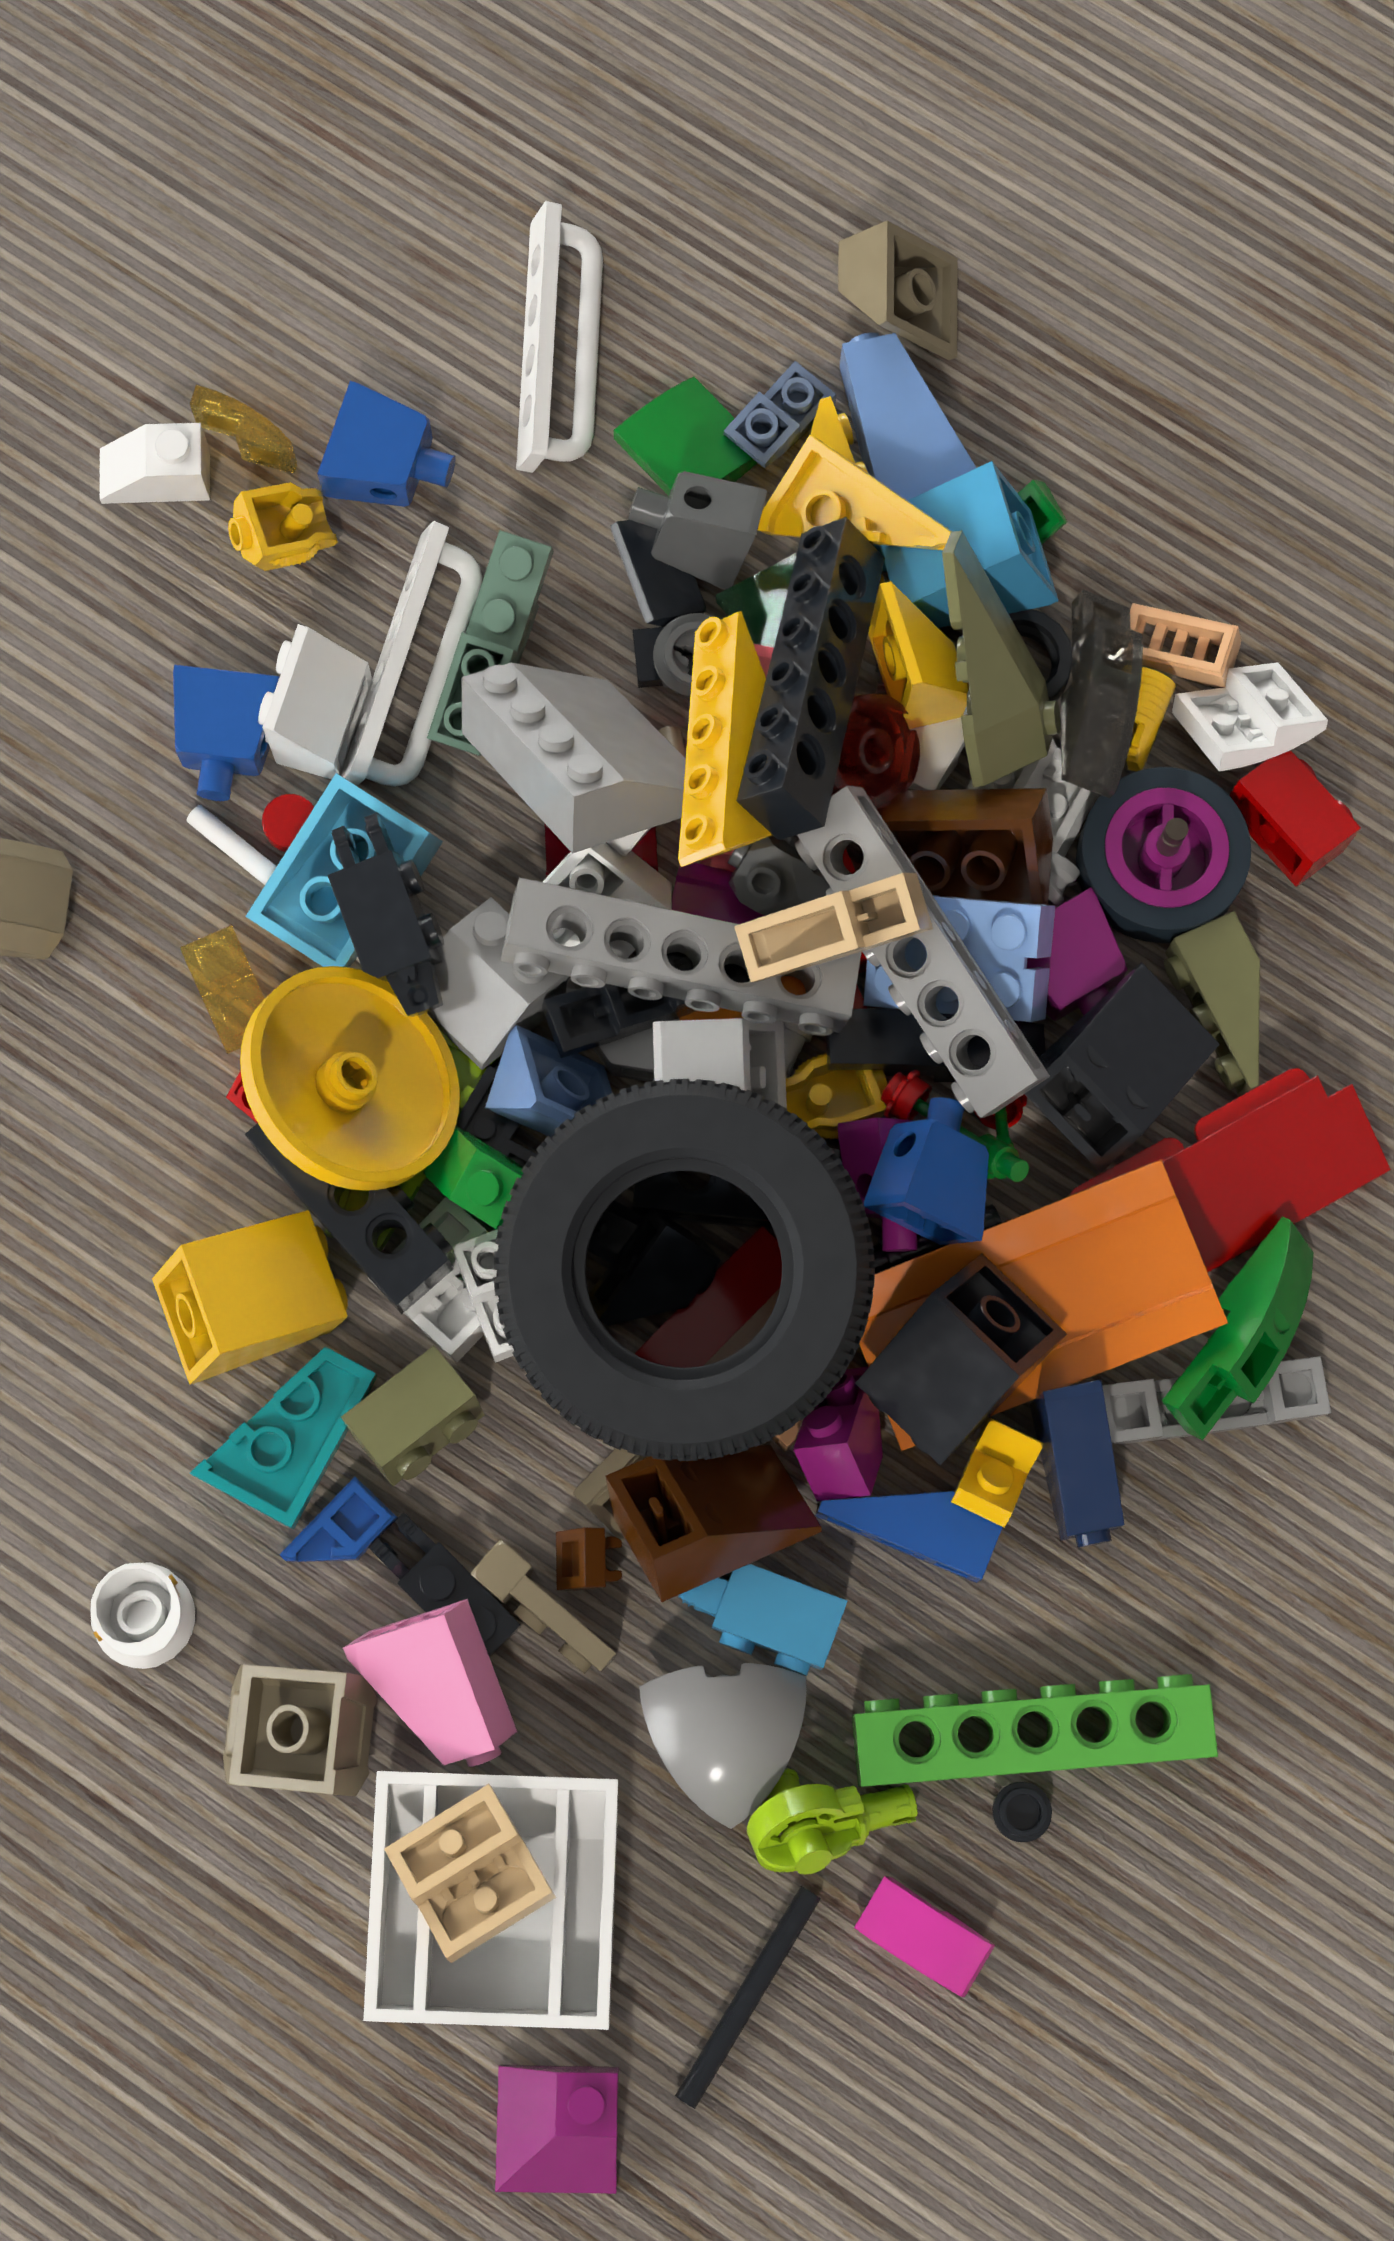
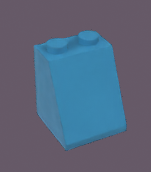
[872,461,1059,628]

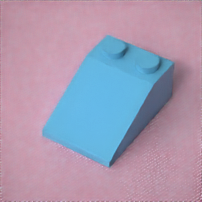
[245,773,443,967]

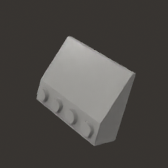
[462,662,686,853]

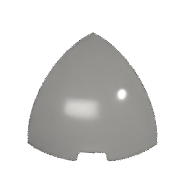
[639,1663,807,1829]

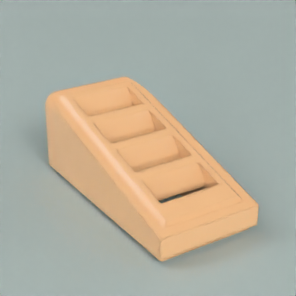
[1116,603,1241,688]

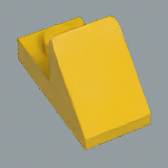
[951,1418,1044,1528]

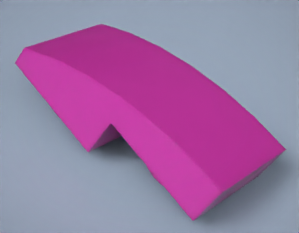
[854,1876,995,1997]

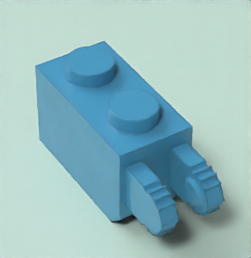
[678,1564,848,1676]

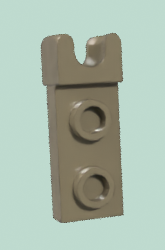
[471,1539,617,1674]

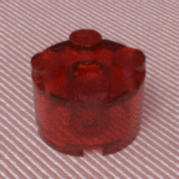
[832,694,920,808]

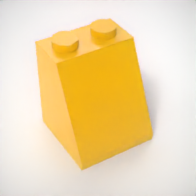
[152,1210,348,1385]

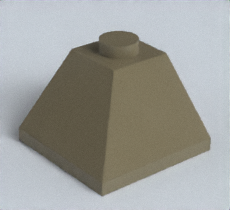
[838,220,958,360]

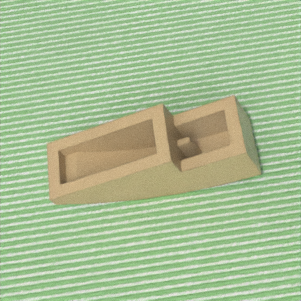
[734,873,933,983]

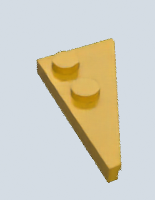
[757,435,952,551]

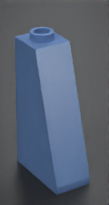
[839,333,976,500]

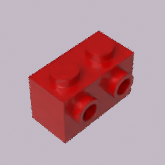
[1229,750,1361,887]

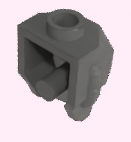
[727,835,830,916]

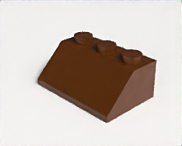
[875,788,1053,905]

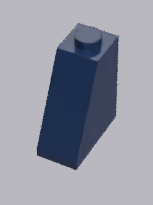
[1030,1380,1125,1548]

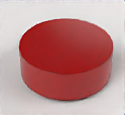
[262,794,314,852]

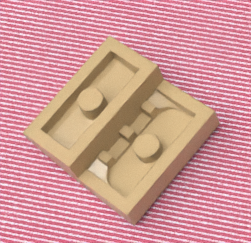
[384,1784,556,1963]

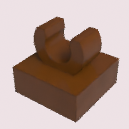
[556,1527,622,1591]

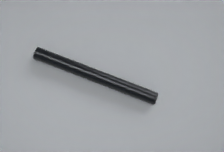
[675,1886,821,2109]

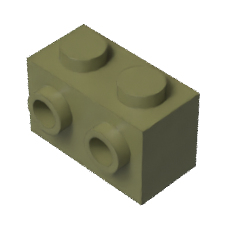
[341,1345,485,1486]

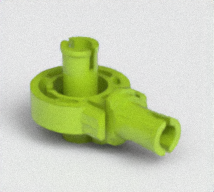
[747,1768,918,1875]

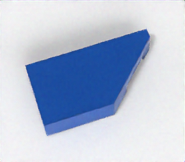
[279,1477,398,1562]

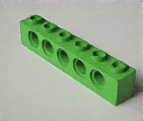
[852,1674,1218,1787]

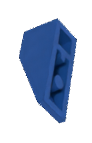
[815,1491,1002,1583]

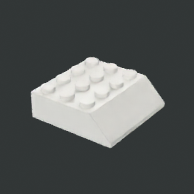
[363,1771,618,2030]

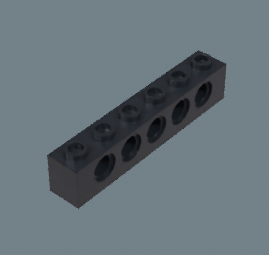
[736,517,885,840]

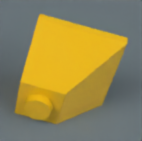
[868,581,969,732]

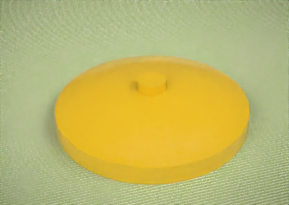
[240,966,460,1190]

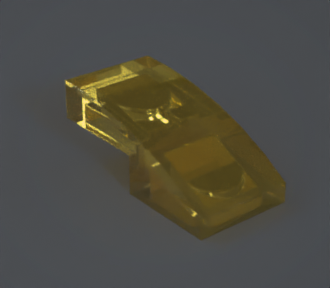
[190,384,297,473]
[180,924,265,1054]

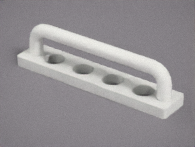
[516,201,603,473]
[340,521,483,787]

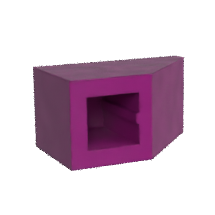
[793,1367,883,1501]

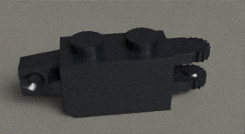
[327,812,444,1017]

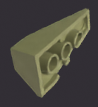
[942,530,1061,787]

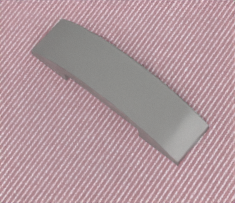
[1102,1356,1331,1444]

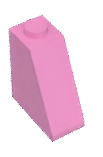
[343,1599,517,1767]

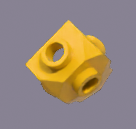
[228,482,338,571]
[786,1053,887,1140]

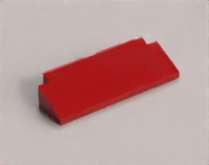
[1069,1068,1391,1273]

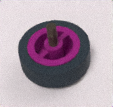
[1076,767,1251,943]

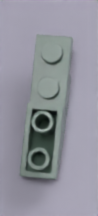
[427,530,554,756]

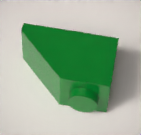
[423,1125,523,1229]

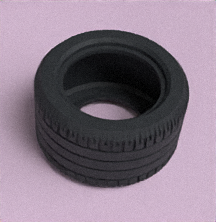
[493,1079,875,1461]

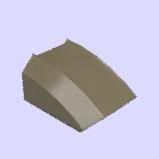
[0,838,73,960]
[223,1664,377,1796]

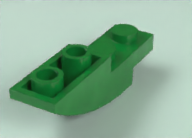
[1162,1216,1314,1441]

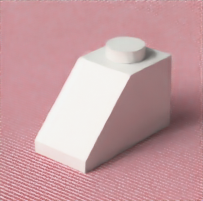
[100,423,210,504]

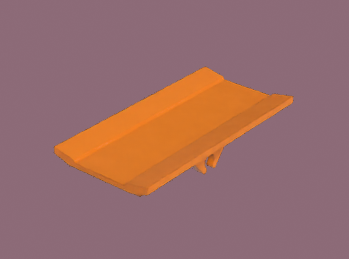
[859,1159,1228,1451]

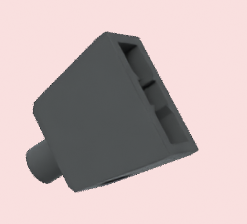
[628,471,767,591]

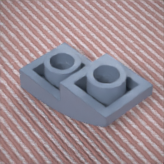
[724,361,836,468]

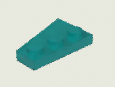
[189,1347,378,1530]

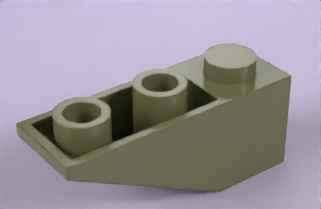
[1164,911,1260,1097]

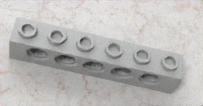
[795,786,1050,1118]
[500,877,861,1035]

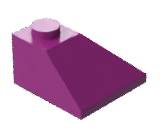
[495,2065,619,2194]

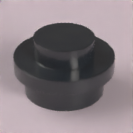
[992,1782,1052,1842]

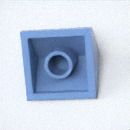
[485,1025,612,1137]

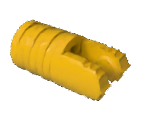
[1095,666,1176,772]

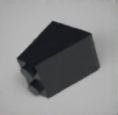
[855,1254,1067,1465]

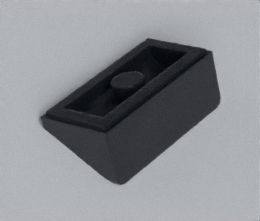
[610,520,706,627]

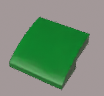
[613,377,757,496]

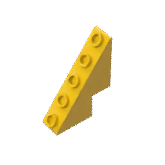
[678,611,772,867]

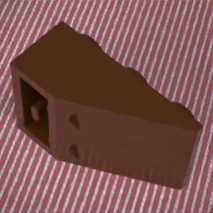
[605,1445,822,1602]

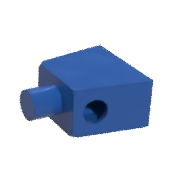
[317,381,456,507]
[173,665,280,801]
[864,1097,989,1245]

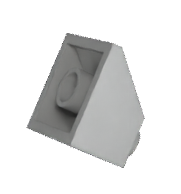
[427,897,569,1070]

